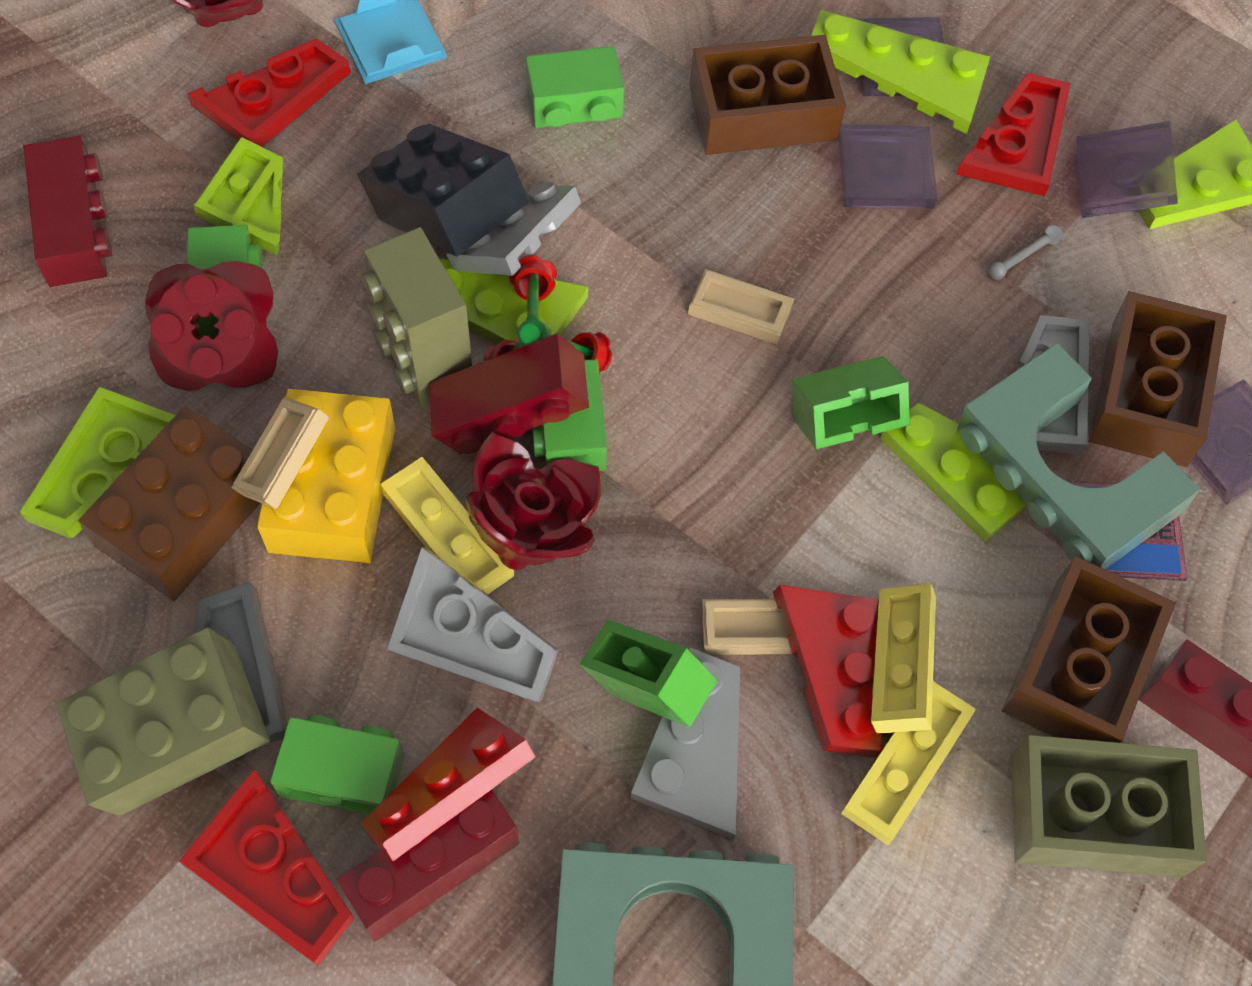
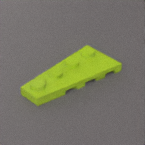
[811,10,990,134]

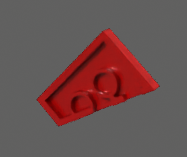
[187,38,351,147]
[956,72,1071,196]
[773,585,882,757]
[361,707,535,861]
[179,769,354,967]

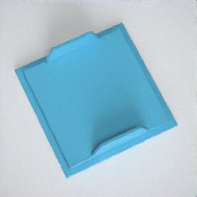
[334,0,447,84]

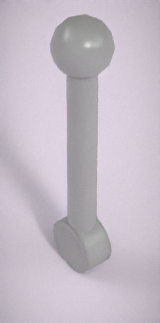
[988,225,1063,280]

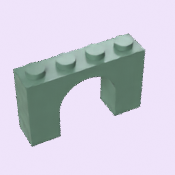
[957,343,1200,569]
[553,842,794,986]

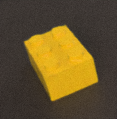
[257,389,395,563]

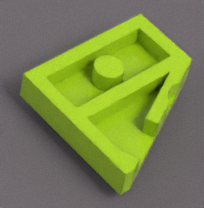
[194,137,283,255]

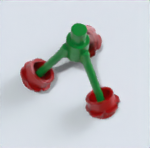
[484,255,612,374]

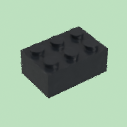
[357,123,529,257]

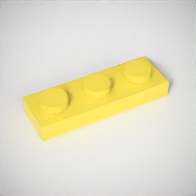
[380,457,514,595]
[871,583,936,733]
[841,681,976,846]

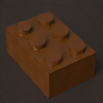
[689,34,846,155]
[1088,291,1227,467]
[78,406,260,602]
[1001,556,1176,743]

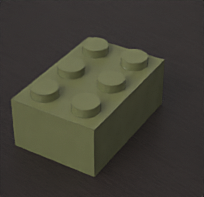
[361,227,472,409]
[56,627,270,816]
[1011,735,1207,878]

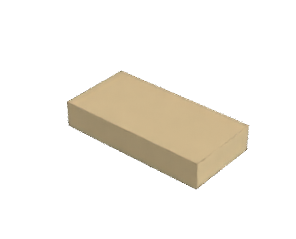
[688,269,794,345]
[231,397,330,510]
[701,599,792,655]

